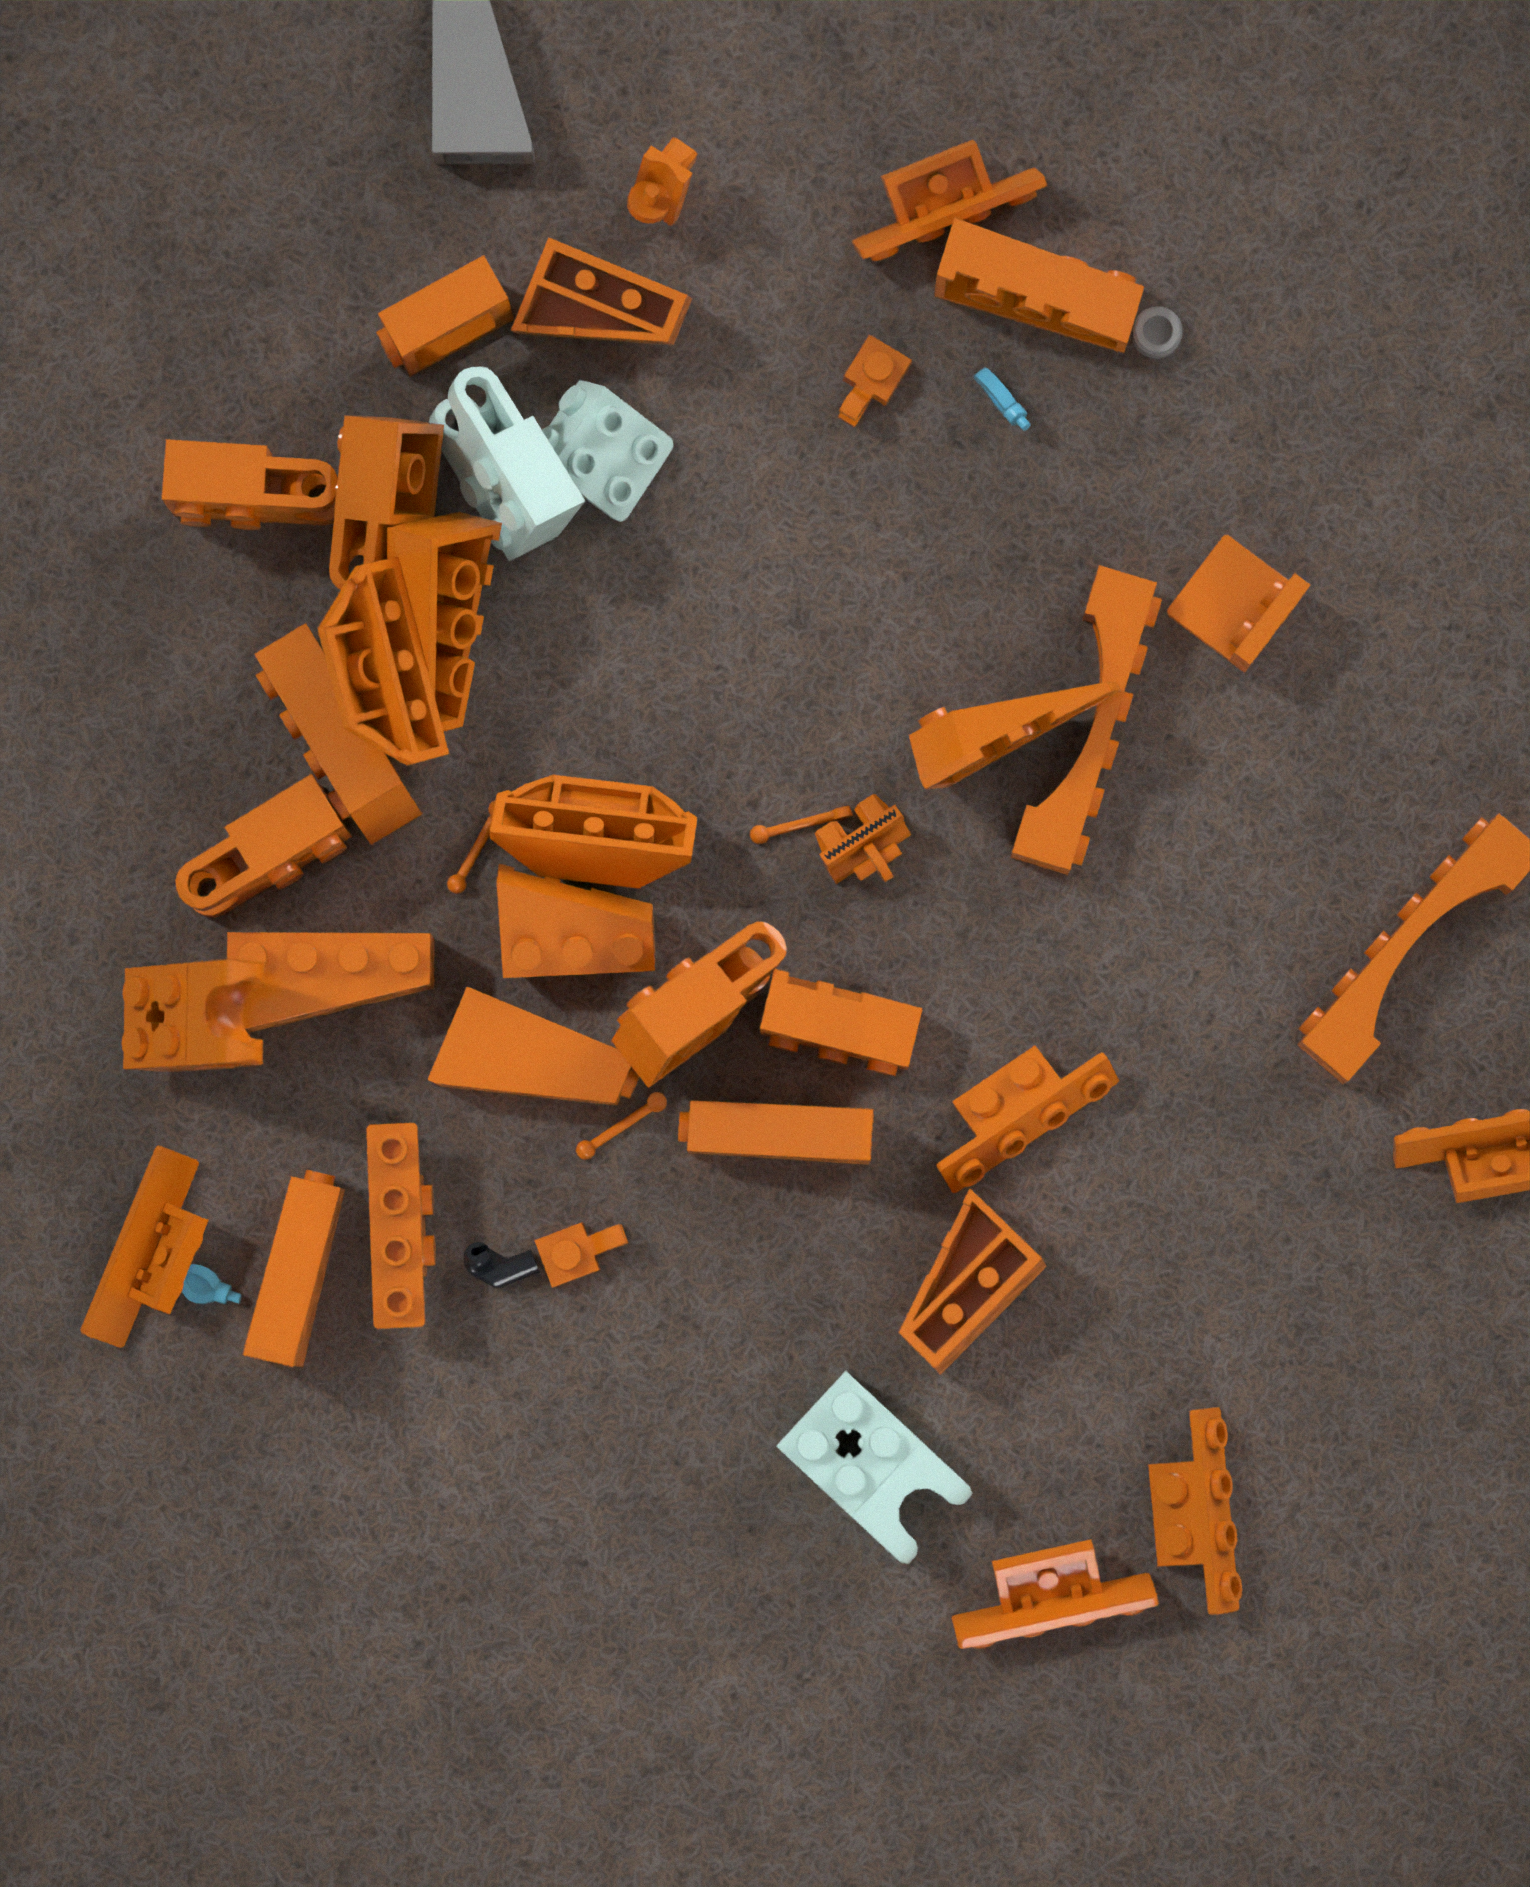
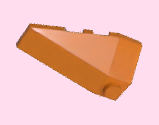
[909,682,1121,789]

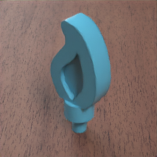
[974,367,1031,431]
[182,1264,242,1305]

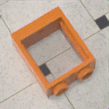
[376,255,514,377]

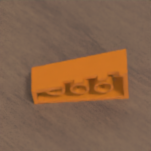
[254,623,422,845]

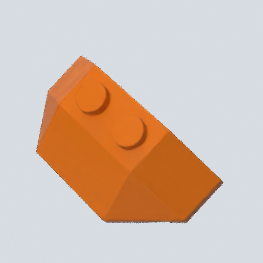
[318,557,449,765]
[490,775,697,888]

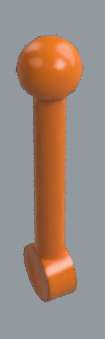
[447,800,496,894]
[750,806,853,845]
[576,1092,667,1160]

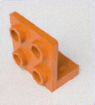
[1167,535,1311,673]

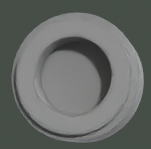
[1132,307,1183,359]

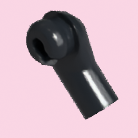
[463,1242,540,1288]

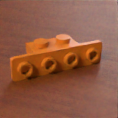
[852,140,1047,261]
[936,1045,1119,1193]
[1393,1109,1530,1203]
[366,1123,436,1329]
[81,1145,209,1348]
[1148,1407,1242,1615]
[952,1539,1159,1649]

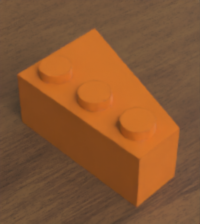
[510,237,692,345]
[496,864,655,978]
[760,968,923,1076]
[899,1188,1047,1375]

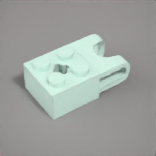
[429,366,585,561]
[776,1371,973,1564]

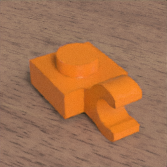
[838,334,912,428]
[534,1222,629,1288]

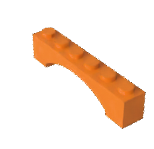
[1010,565,1162,875]
[1297,813,1530,1084]

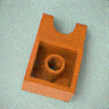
[329,415,444,590]
[162,439,338,530]
[175,774,352,918]
[611,922,787,1088]
[122,959,264,1072]

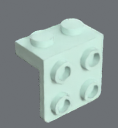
[542,380,673,521]

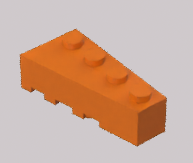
[934,217,1145,353]
[387,512,502,732]
[227,932,435,1034]

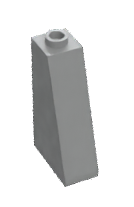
[432,0,534,164]

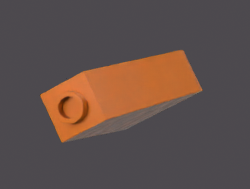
[427,987,639,1106]
[678,1100,874,1165]
[243,1170,345,1367]

